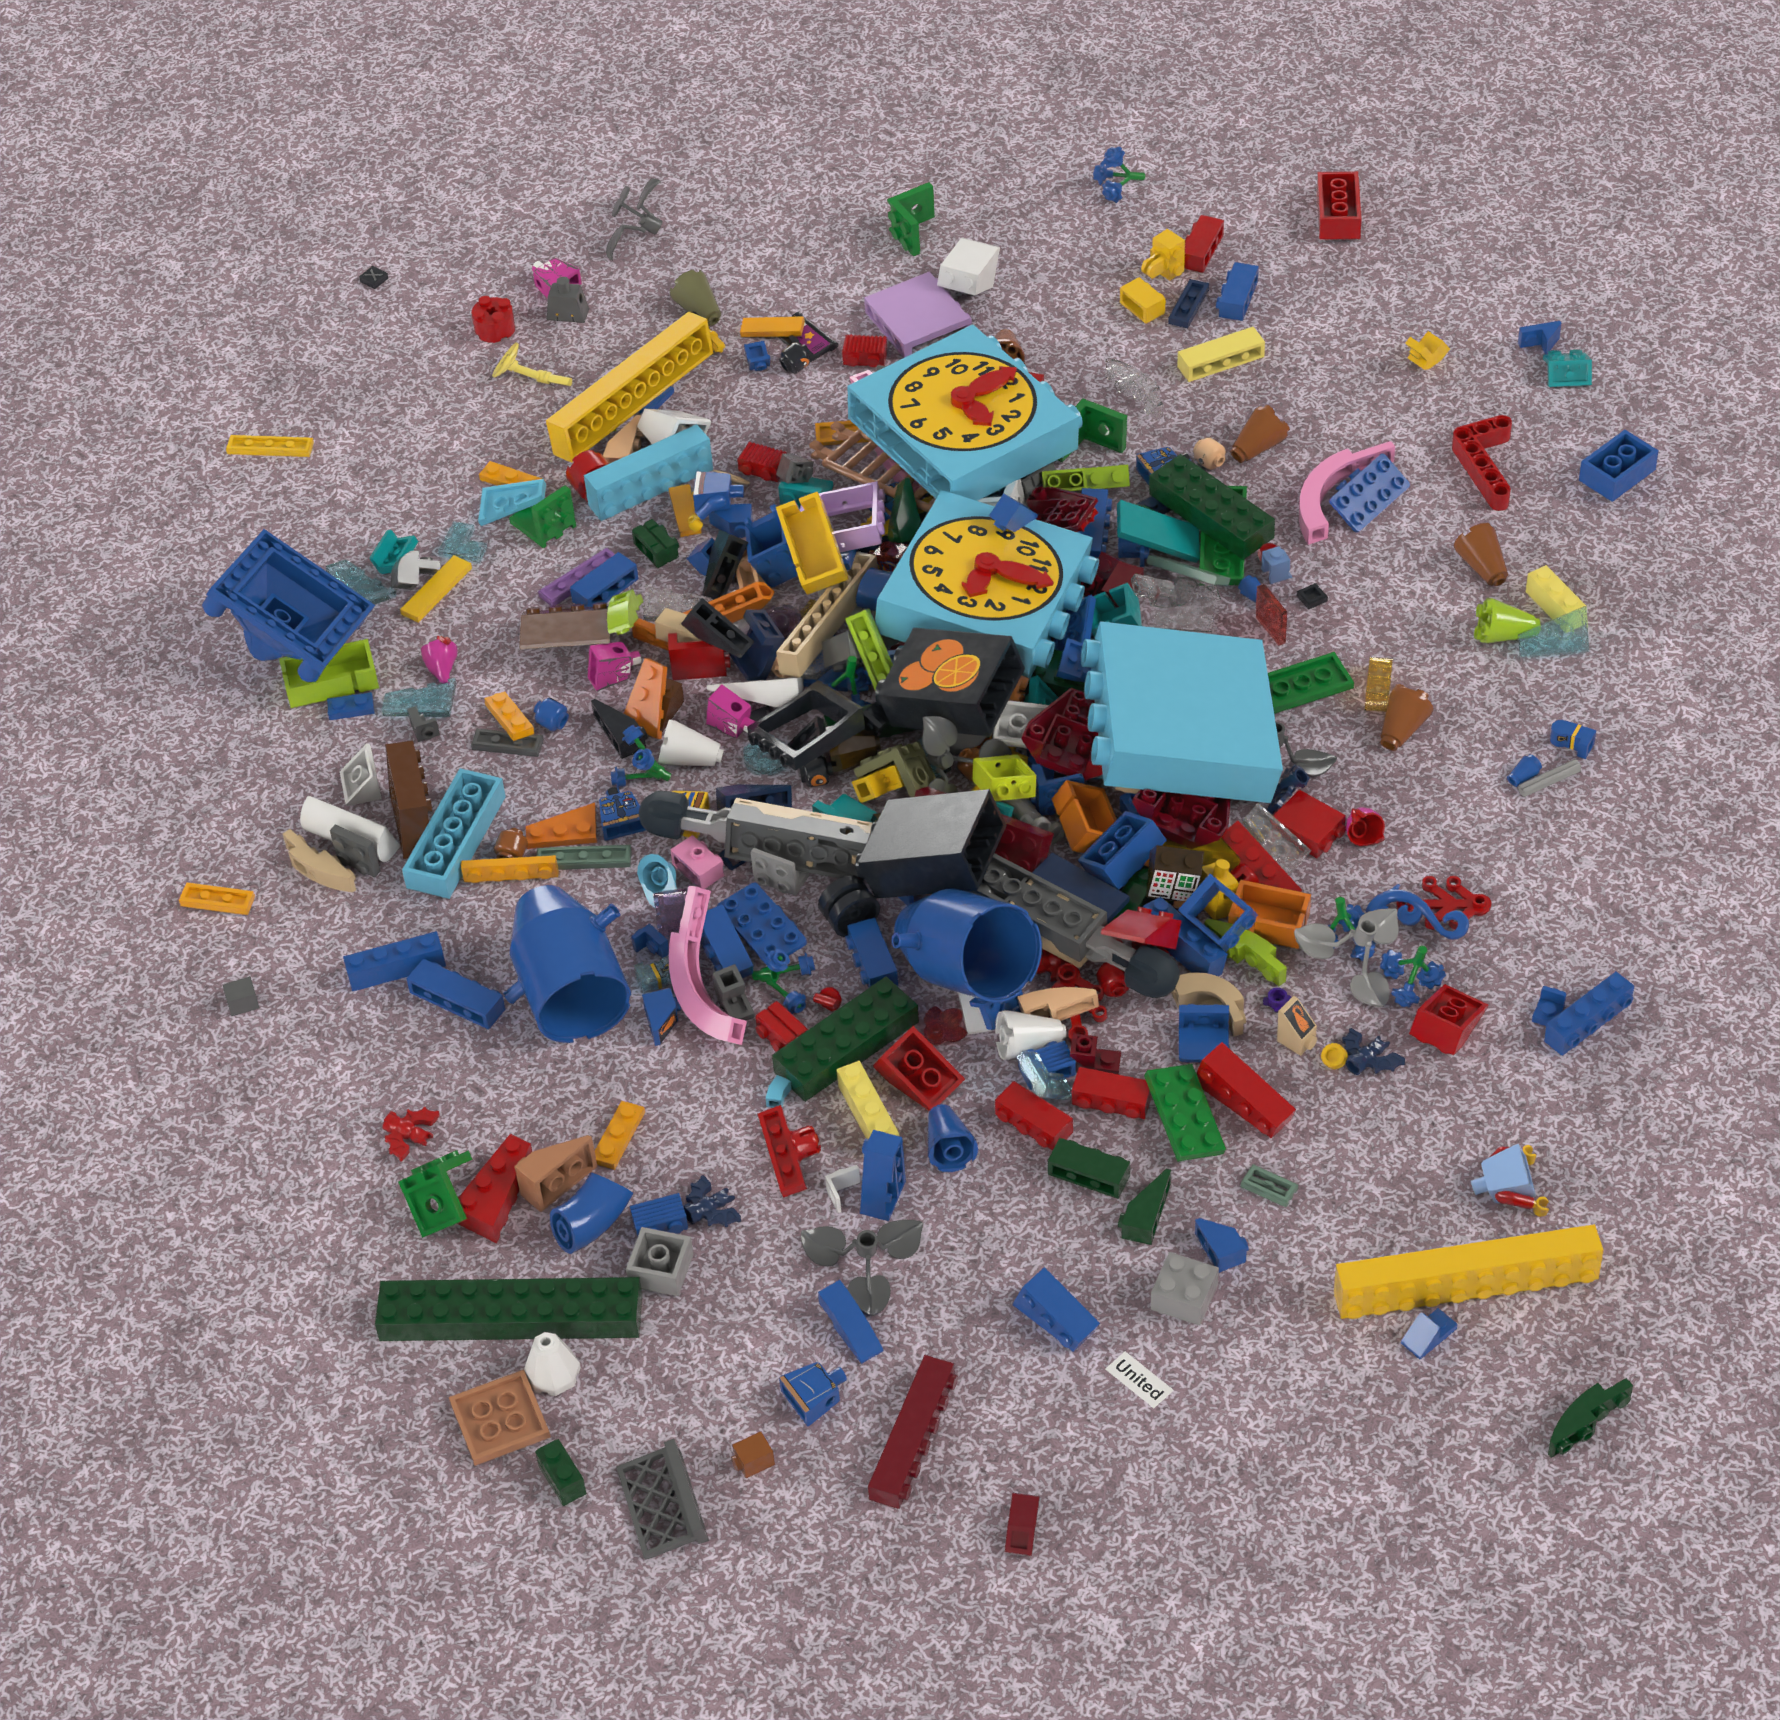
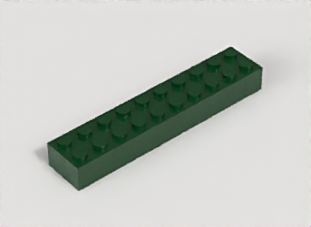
[375,1277,643,1341]

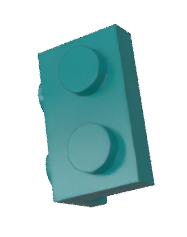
[369,529,419,574]

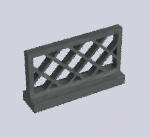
[616,1438,709,1560]

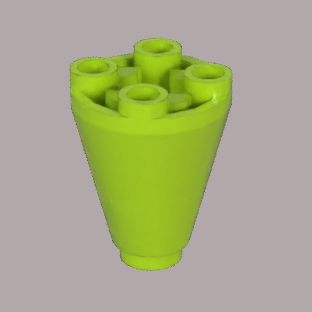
[1474,598,1540,643]

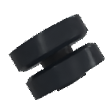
[818,875,880,937]

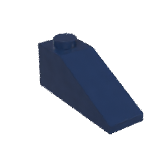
[716,784,792,811]

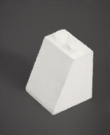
[937,238,1000,295]
[637,409,711,444]

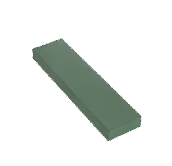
[1147,555,1230,586]
[537,845,632,870]

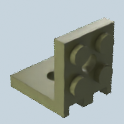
[853,741,936,797]

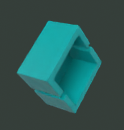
[1091,583,1142,637]

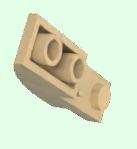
[283,829,356,893]

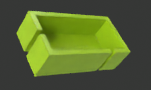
[279,638,379,708]

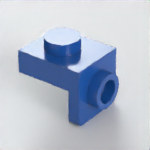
[744,341,770,371]
[1118,537,1149,567]

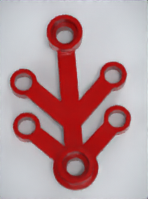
[1396,876,1492,930]
[1048,963,1108,1044]

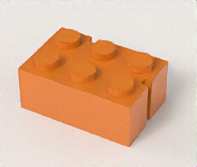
[1052,780,1117,853]
[1228,880,1311,949]

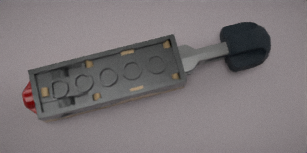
[639,791,872,882]
[965,853,1180,998]

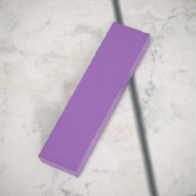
[538,548,615,606]

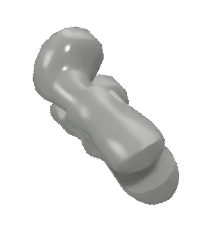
[1003,798,1065,846]

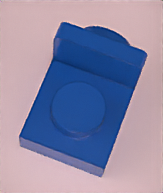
[631,923,669,959]
[1532,986,1567,1026]

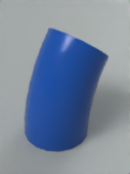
[856,567,893,612]
[550,1172,633,1254]

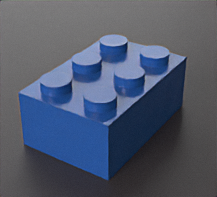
[1579,429,1659,502]
[1078,811,1167,890]

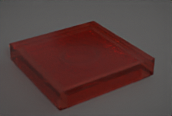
[1256,584,1287,646]

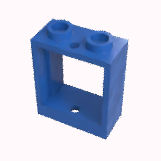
[1178,874,1258,952]

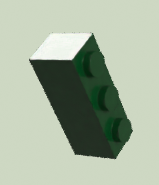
[1047,1138,1130,1199]

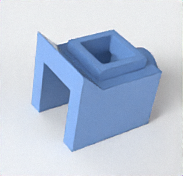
[1261,546,1293,584]

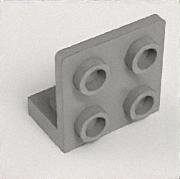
[750,848,809,896]

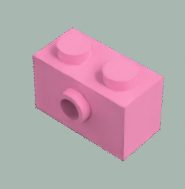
[670,835,724,889]

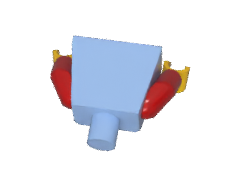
[1471,1144,1549,1217]

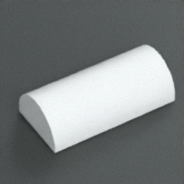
[993,701,1049,748]
[300,796,400,862]

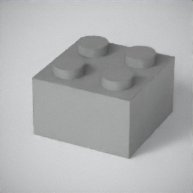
[626,1227,694,1296]
[1151,1252,1219,1326]

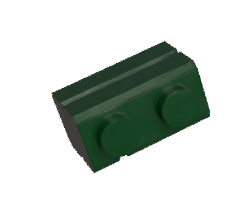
[632,519,680,568]
[535,1439,587,1506]

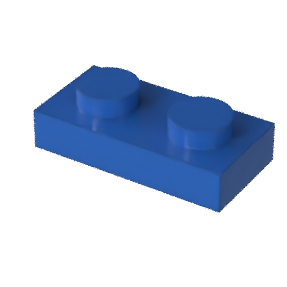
[327,692,375,720]

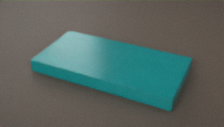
[1117,500,1200,563]

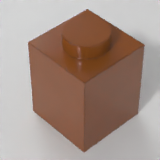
[731,1431,775,1478]

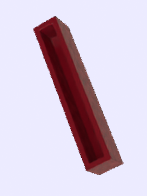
[868,1355,958,1509]

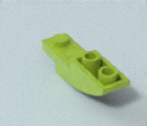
[1042,465,1130,491]
[607,589,644,635]
[1204,919,1287,987]

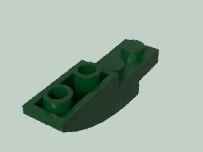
[1548,1378,1633,1458]

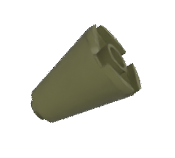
[669,269,721,326]

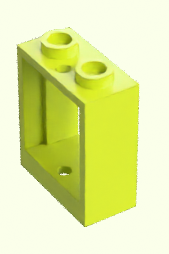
[972,754,1037,801]

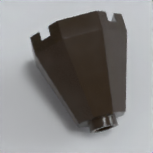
[825,726,881,776]

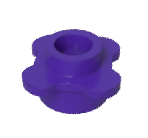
[1263,988,1292,1013]

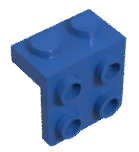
[1029,764,1085,816]
[1179,1004,1229,1063]

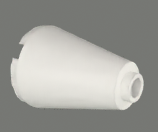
[658,719,724,766]
[995,1010,1066,1060]

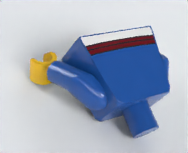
[688,471,744,532]

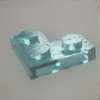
[438,521,488,564]
[1016,1051,1072,1100]

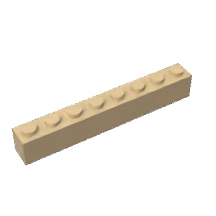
[776,552,878,678]

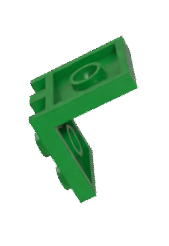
[887,182,935,257]
[1057,398,1128,463]
[509,485,576,548]
[398,1150,473,1238]

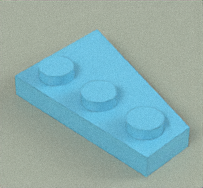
[478,479,546,526]

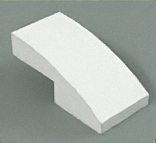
[958,992,992,1035]

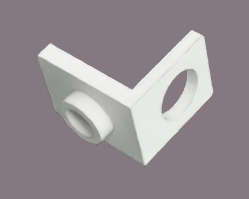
[825,1165,860,1213]

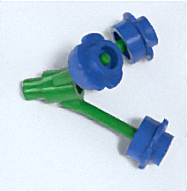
[611,725,672,789]
[752,948,816,1014]

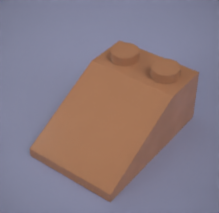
[515,1135,597,1212]

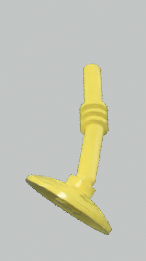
[492,342,572,386]

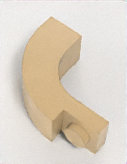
[1171,973,1246,1036]

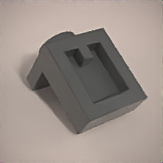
[407,706,440,742]

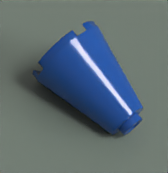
[928,1104,978,1172]

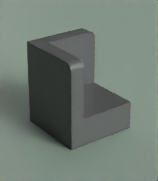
[223,976,260,1016]

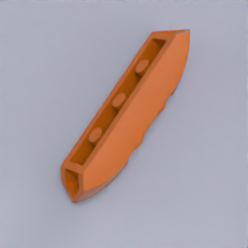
[683,582,775,623]

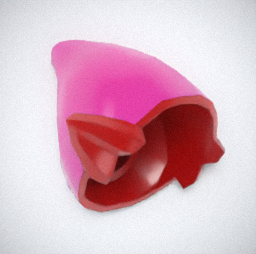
[421,636,458,685]
[1345,807,1385,846]

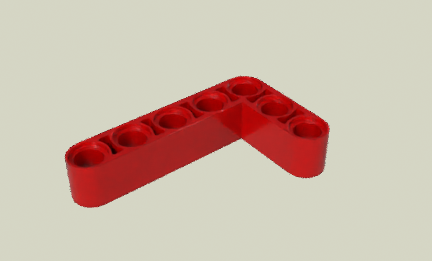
[1452,415,1512,511]

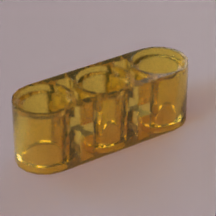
[1364,657,1393,712]

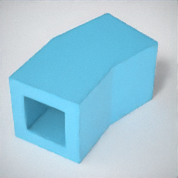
[766,1075,792,1108]

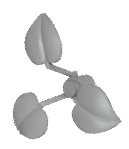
[1294,909,1399,1007]

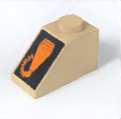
[1277,996,1317,1056]

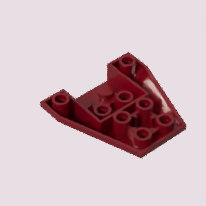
[1026,487,1098,531]
[1021,688,1103,780]
[1132,789,1231,849]

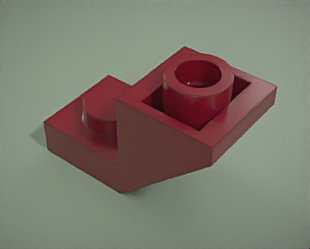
[1080,551,1123,596]
[1070,1033,1121,1075]
[1004,1492,1040,1556]

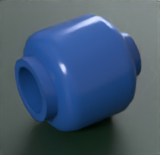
[533,697,569,731]

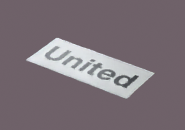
[1105,1351,1174,1408]

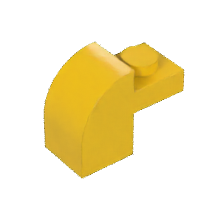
[1405,331,1450,370]
[852,764,905,803]

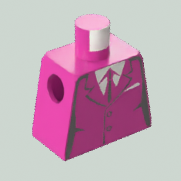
[532,258,582,298]
[588,642,641,691]
[706,684,755,738]

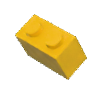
[1120,277,1166,324]

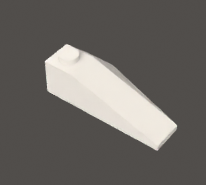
[707,677,804,707]

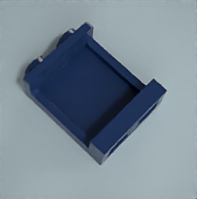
[728,610,785,681]

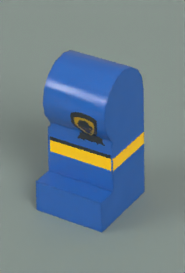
[1550,720,1596,759]

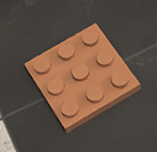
[449,1369,551,1466]

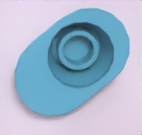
[637,854,677,910]

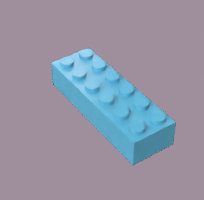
[584,424,713,521]
[402,768,506,899]

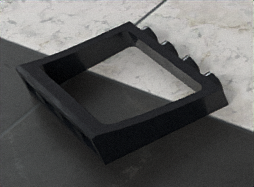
[747,680,865,771]

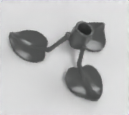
[606,178,663,261]
[923,716,1012,794]
[1276,722,1337,777]
[801,1220,923,1316]

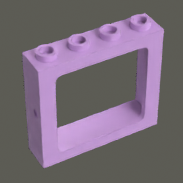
[800,481,886,552]

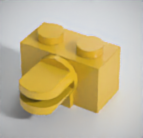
[1141,229,1185,281]

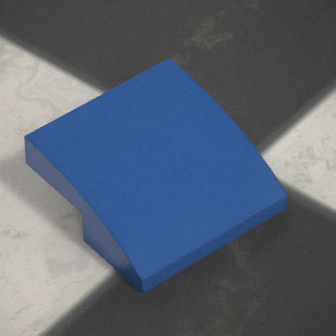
[1056,638,1092,682]

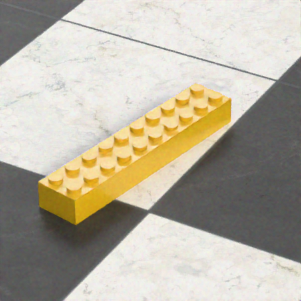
[546,312,713,463]
[1334,1224,1604,1319]

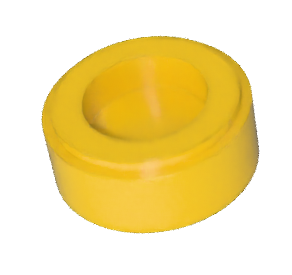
[1321,1043,1348,1069]

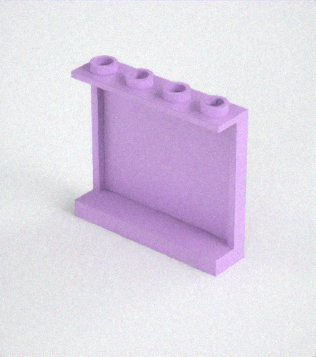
[864,272,972,358]

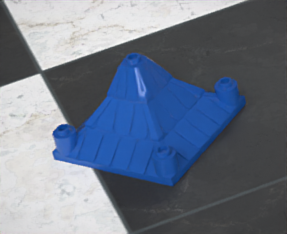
[202,529,375,682]

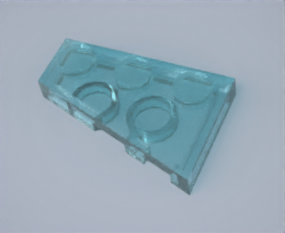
[326,559,396,605]
[1518,606,1589,658]
[382,678,456,717]

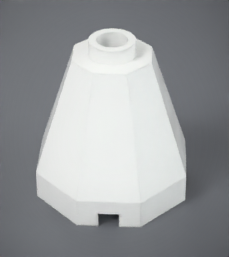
[524,1332,581,1396]

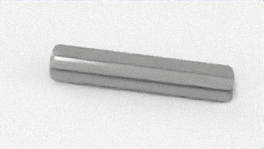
[1518,759,1581,797]

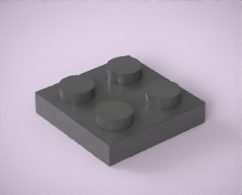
[330,824,381,878]

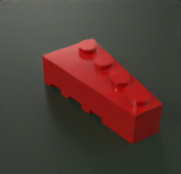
[1196,1042,1296,1138]
[456,1134,533,1244]

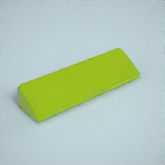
[845,609,893,691]

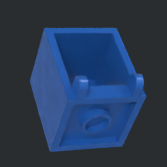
[743,504,798,588]

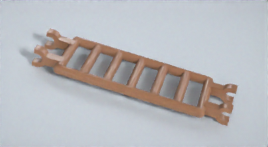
[809,421,936,513]

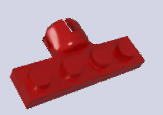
[1221,820,1302,892]
[757,1105,821,1198]

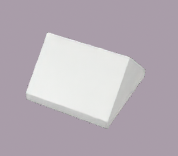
[340,743,381,806]

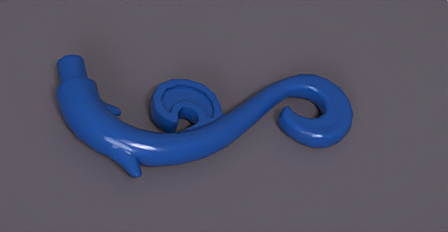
[1365,884,1469,940]

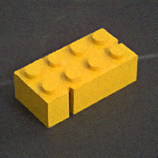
[776,492,849,595]

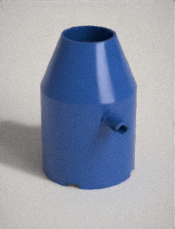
[503,885,631,1043]
[892,889,1042,1003]

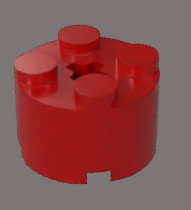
[471,296,515,343]
[566,450,609,502]

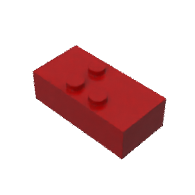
[1317,171,1362,239]

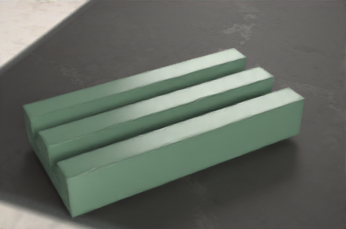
[1241,1164,1298,1207]

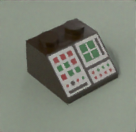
[1146,845,1204,902]

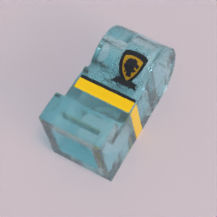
[634,956,672,994]

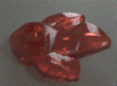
[923,1006,968,1045]

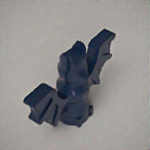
[1266,764,1310,815]
[1342,1028,1405,1075]
[684,1175,741,1227]

